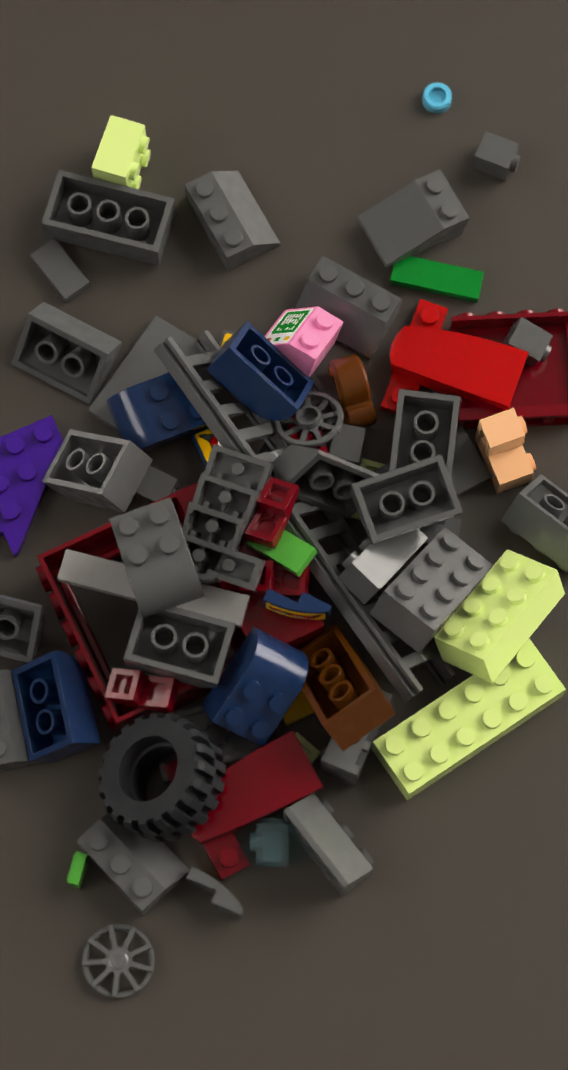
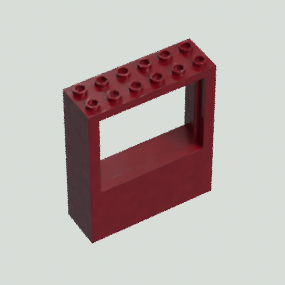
[35,482,325,734]

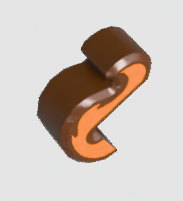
[328,354,377,428]

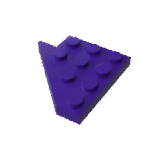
[0,415,63,558]

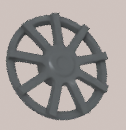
[275,391,344,447]
[82,924,155,998]

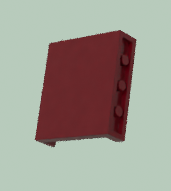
[450,308,568,429]

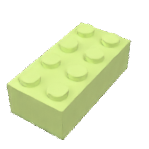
[434,549,565,683]

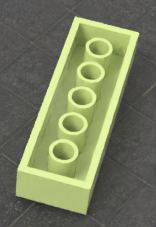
[371,638,566,801]

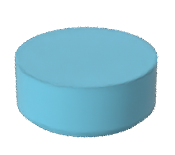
[422,82,452,114]

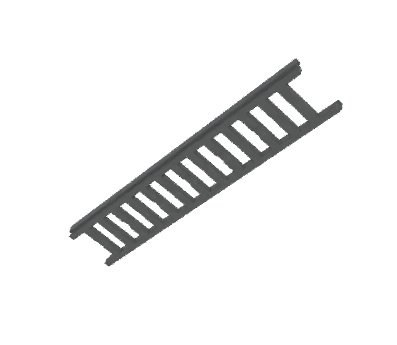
[154,330,455,702]

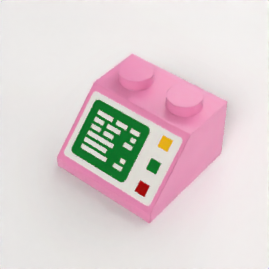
[264,306,344,378]

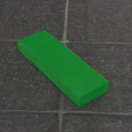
[390,256,484,303]

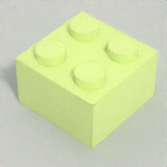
[91,115,151,189]

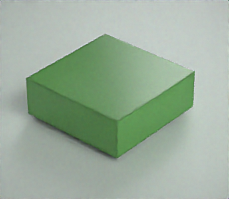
[66,851,90,890]

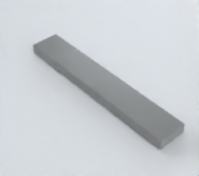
[57,549,250,628]

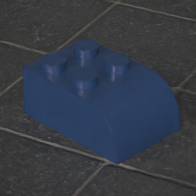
[207,321,314,421]
[106,369,208,452]
[202,626,308,746]
[11,651,100,762]

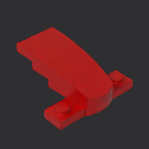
[380,299,529,415]

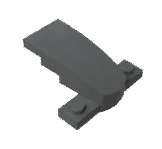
[182,444,274,591]

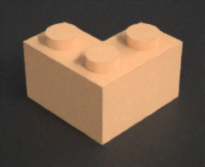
[474,408,536,494]

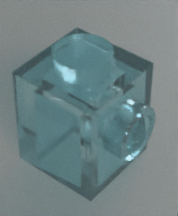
[250,818,289,867]

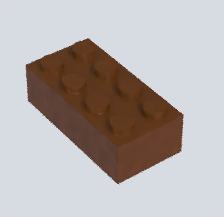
[300,623,396,751]

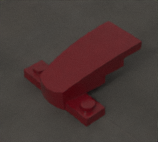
[163,731,323,881]

